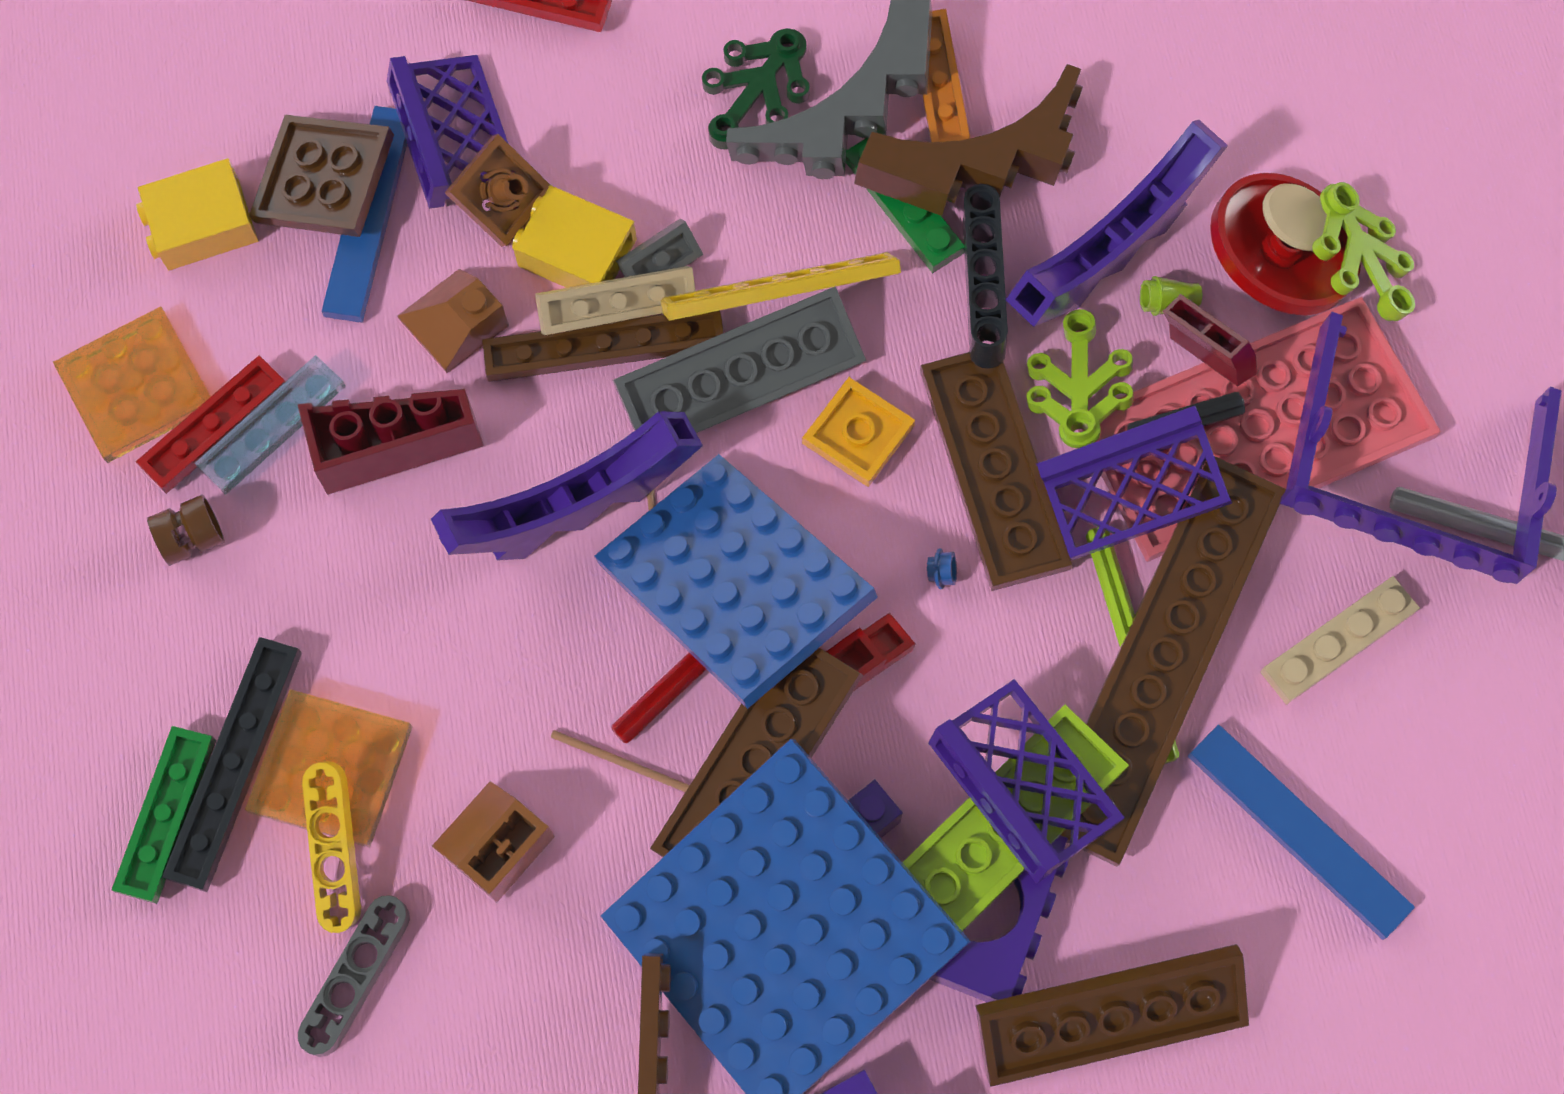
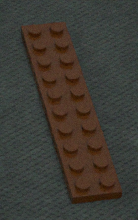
[1060,456,1286,867]

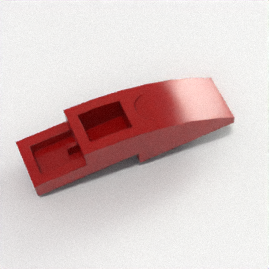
[826,612,916,691]

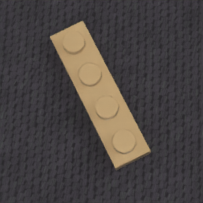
[535,266,696,335]
[1260,576,1420,705]

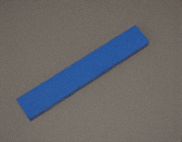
[321,106,407,323]
[1187,724,1415,940]

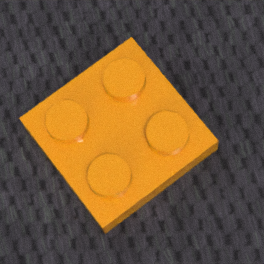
[802,377,915,487]

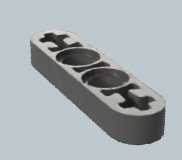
[298,895,410,1057]

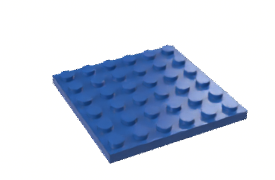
[601,739,971,1094]

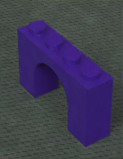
[929,836,1069,1002]

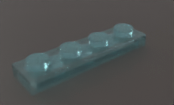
[195,355,346,495]

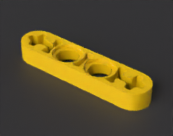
[302,761,361,933]

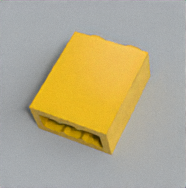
[136,158,259,271]
[512,185,637,288]

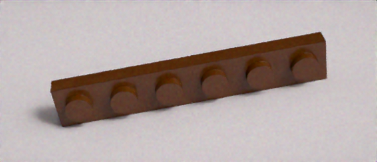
[482,310,724,382]

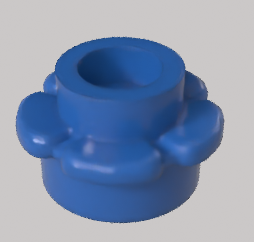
[927,548,957,589]

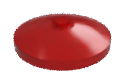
[1210,173,1361,315]

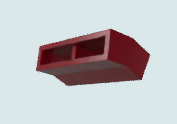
[1163,294,1257,387]

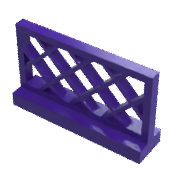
[386,55,513,209]
[1037,405,1232,560]
[928,679,1125,884]

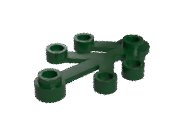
[702,28,810,149]

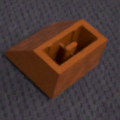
[432,781,555,903]

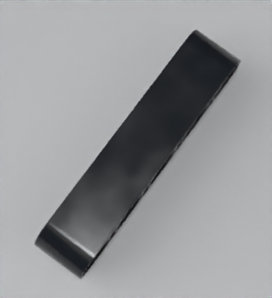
[963,184,1008,369]

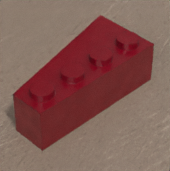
[297,389,484,495]

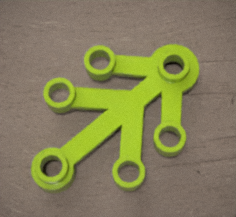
[1312,182,1415,321]
[1027,309,1134,448]

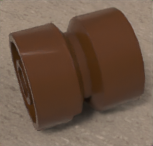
[147,495,225,566]

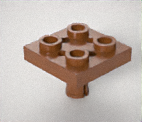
[445,134,550,247]

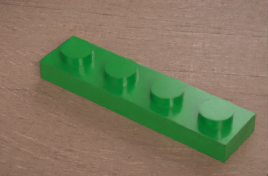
[846,138,965,274]
[111,726,216,904]

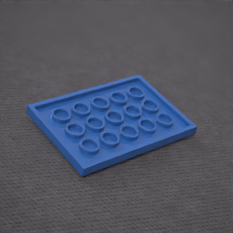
[594,454,878,709]

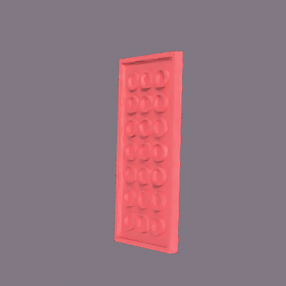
[1077,297,1441,562]

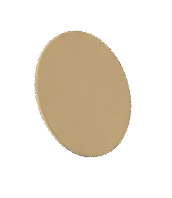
[1263,184,1327,251]

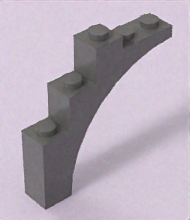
[726,0,932,179]

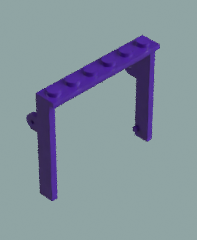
[1280,312,1562,584]

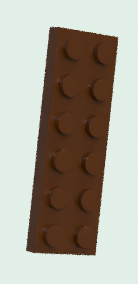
[920,352,1072,591]
[650,648,863,857]
[975,944,1249,1087]

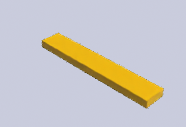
[660,252,901,321]

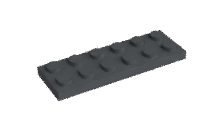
[612,286,866,433]

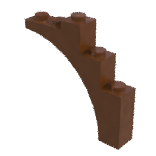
[854,64,1083,216]

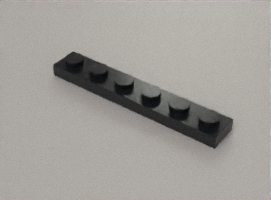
[162,637,302,892]

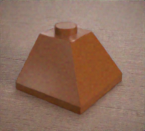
[397,269,509,373]

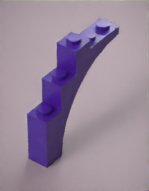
[1005,119,1228,327]
[431,411,703,561]

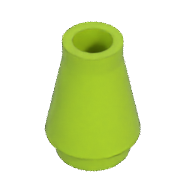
[1140,276,1203,316]

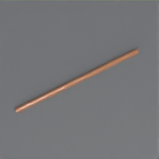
[551,730,690,792]

